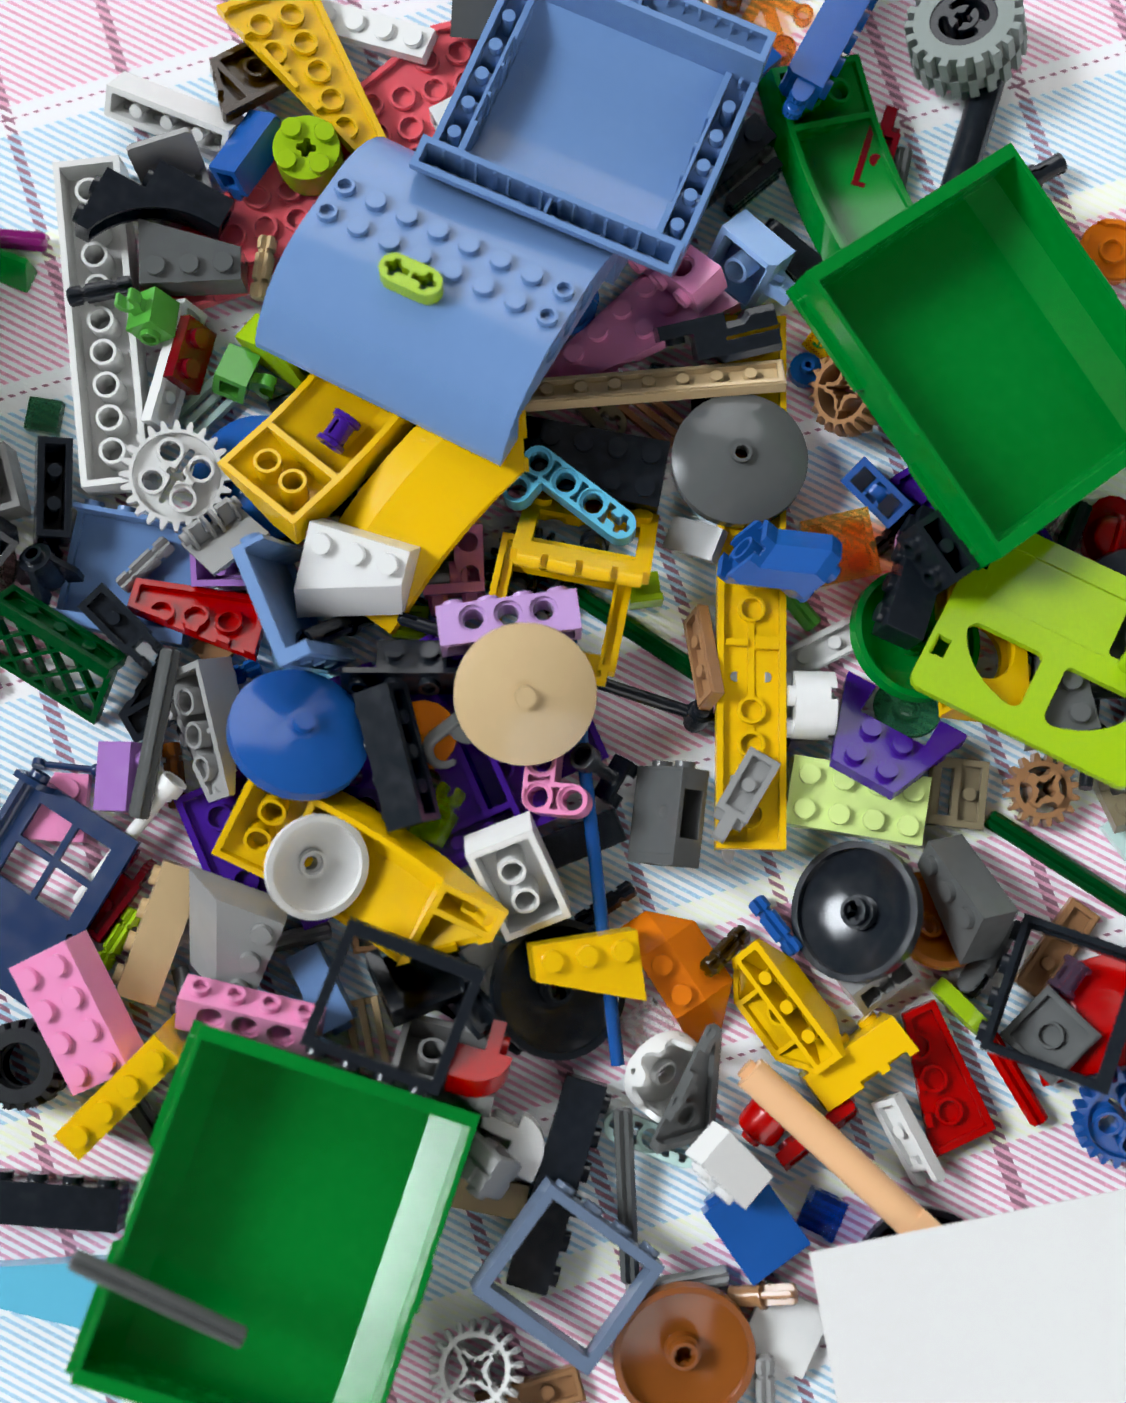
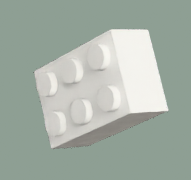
[464,811,572,942]

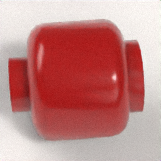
[738,1099,786,1147]

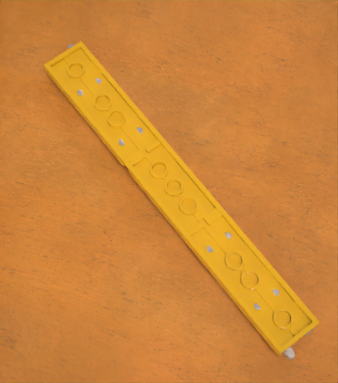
[714,314,786,865]

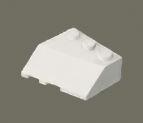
[294,518,421,618]

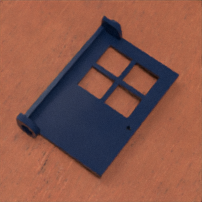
[0,768,141,1009]

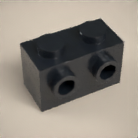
[896,509,980,596]

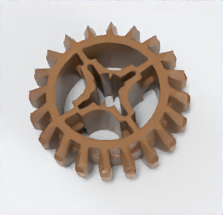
[807,356,879,437]

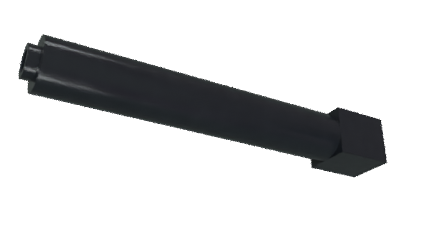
[940,79,1005,187]

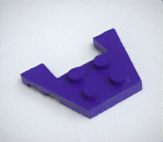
[829,672,968,800]

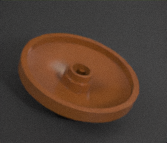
[612,1281,756,1403]

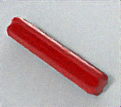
[980,1032,1048,1127]

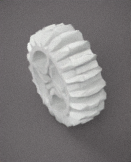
[428,1318,525,1403]

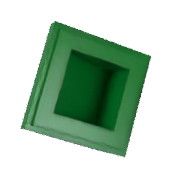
[0,248,38,293]

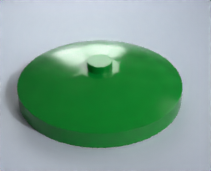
[849,572,980,703]

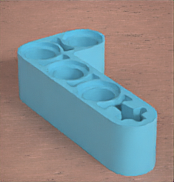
[502,445,636,546]

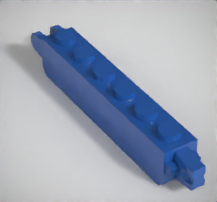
[779,0,878,121]

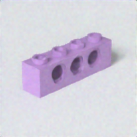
[435,586,582,657]

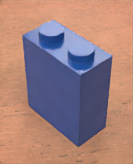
[701,1183,811,1286]

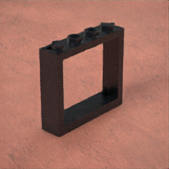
[975,913,1126,1096]
[300,916,486,1098]

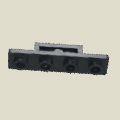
[340,640,458,696]

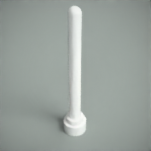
[73,771,187,905]

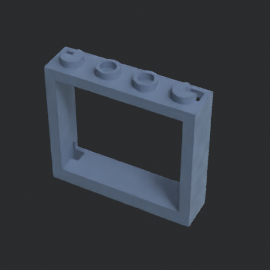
[469,1176,665,1376]

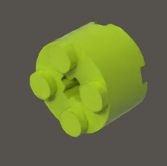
[272,115,345,196]

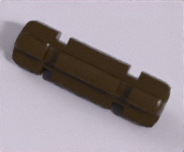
[700,925,751,977]

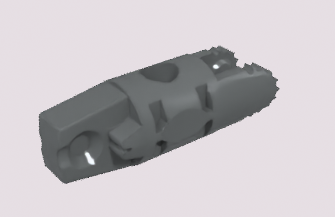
[956,921,1015,999]

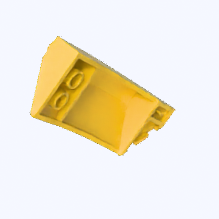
[211,779,509,966]

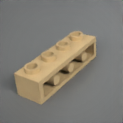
[112,858,190,1007]

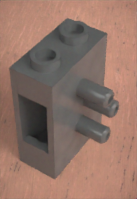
[627,760,709,869]

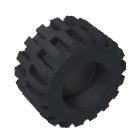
[0,1018,67,1111]

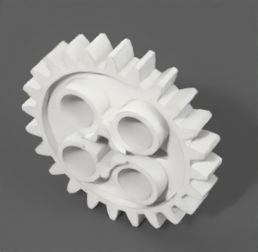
[119,420,232,533]

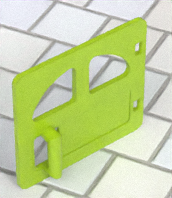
[910,533,1126,790]

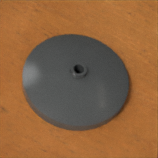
[671,394,808,528]

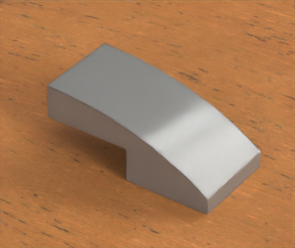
[662,516,729,564]

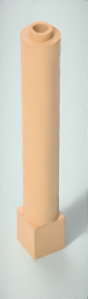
[737,1058,941,1234]

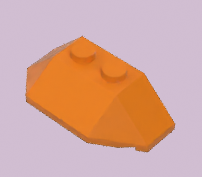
[620,911,733,1043]

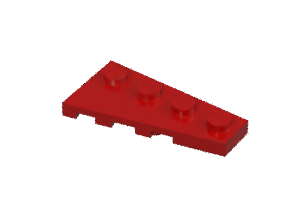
[127,577,264,661]
[901,999,996,1157]

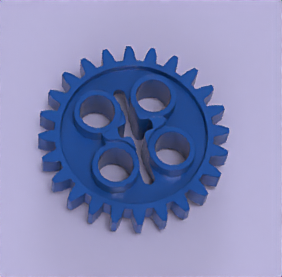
[1070,1066,1126,1169]

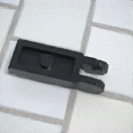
[77,583,165,673]

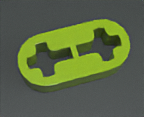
[378,253,444,305]
[930,977,988,1035]

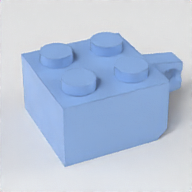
[707,209,796,310]

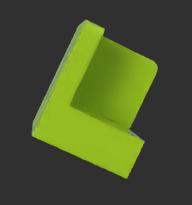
[628,571,664,611]

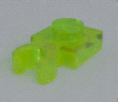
[409,781,466,848]

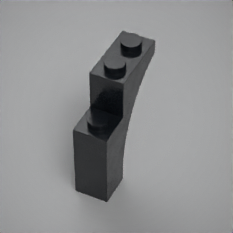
[72,160,235,243]

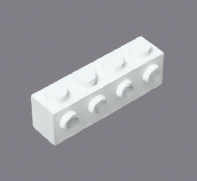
[104,71,244,158]

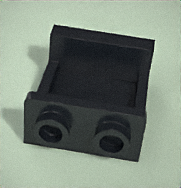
[365,947,469,1028]

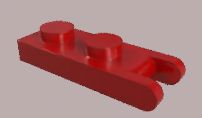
[774,1099,857,1172]

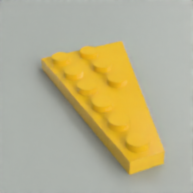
[216,0,386,154]

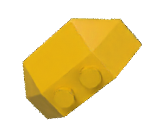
[732,938,845,1075]

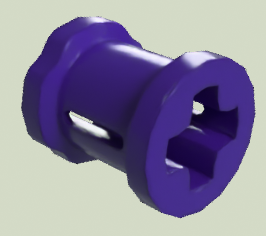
[316,408,361,454]

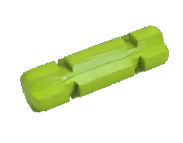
[98,906,141,971]

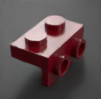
[163,315,217,396]

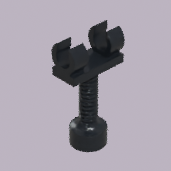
[570,742,638,809]

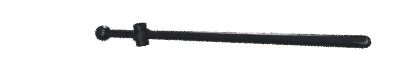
[397,612,791,752]

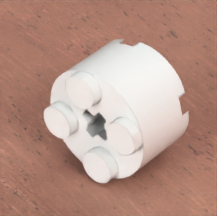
[786,670,838,740]

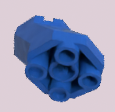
[716,520,843,603]

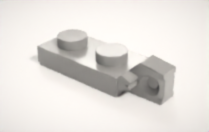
[710,746,781,844]

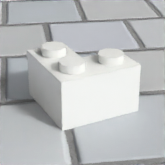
[685,1121,773,1210]

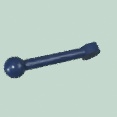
[31,757,97,777]

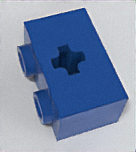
[840,456,913,529]

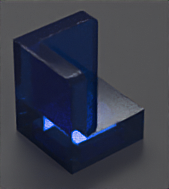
[796,1184,849,1244]

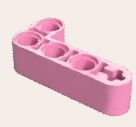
[521,754,593,819]

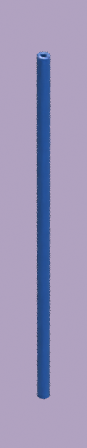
[573,640,625,1066]

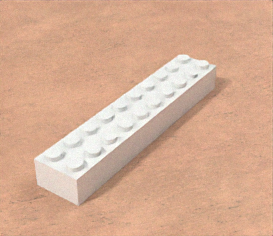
[52,155,158,497]

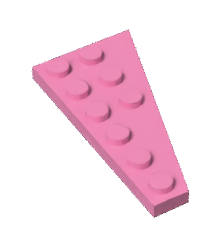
[544,273,741,378]

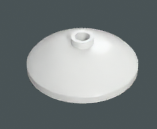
[264,813,369,921]

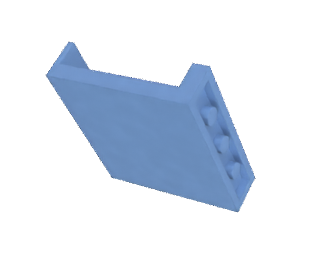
[51,499,203,649]
[231,532,356,674]

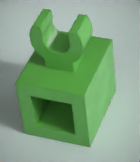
[114,286,180,347]
[212,343,278,405]

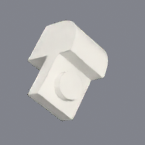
[480,1108,545,1183]

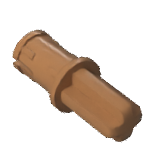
[727,1280,799,1310]

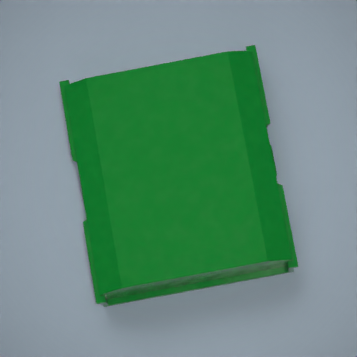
[785,142,1126,571]
[65,1019,481,1403]

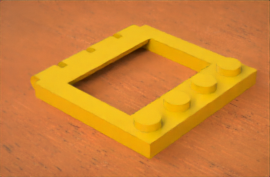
[509,491,659,588]
[489,531,635,687]

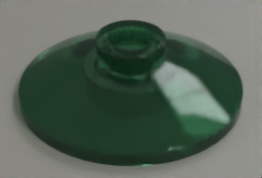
[873,688,940,738]

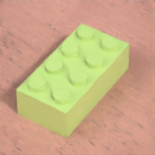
[786,754,932,847]

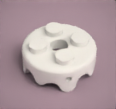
[624,1030,698,1123]

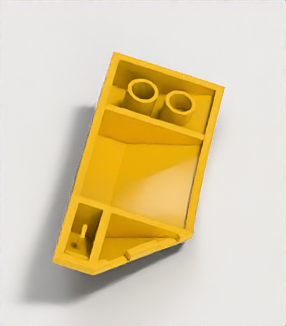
[217,373,414,545]
[338,410,529,635]

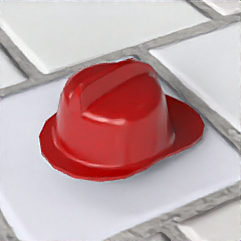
[1081,496,1126,561]

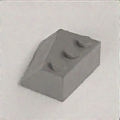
[189,865,288,990]

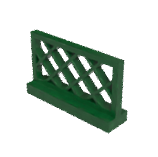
[0,584,128,725]

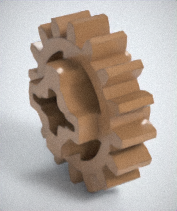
[1002,753,1080,827]

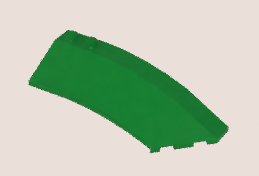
[757,54,913,261]

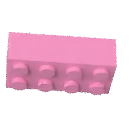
[9,930,144,1096]

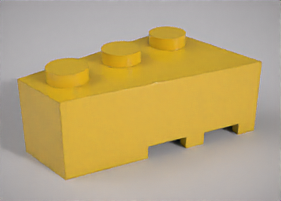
[526,927,647,1001]
[798,1011,919,1112]

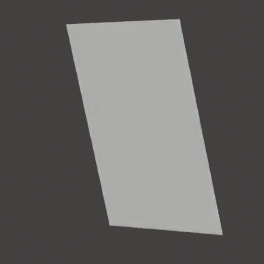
[809,1188,1126,1403]

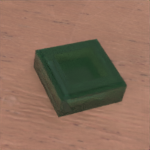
[23,396,66,436]

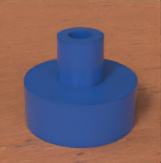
[788,352,822,389]

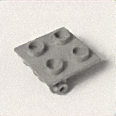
[178,495,270,576]

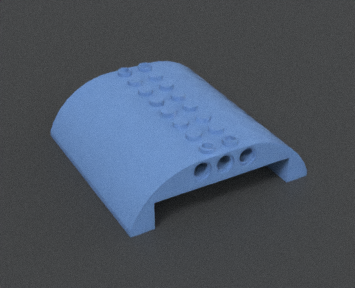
[409,0,777,278]
[255,137,628,466]

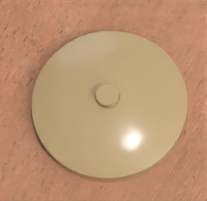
[453,622,597,766]

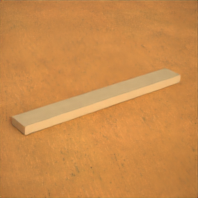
[524,359,787,412]

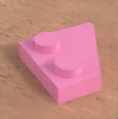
[23,772,92,843]

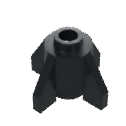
[15,543,85,606]

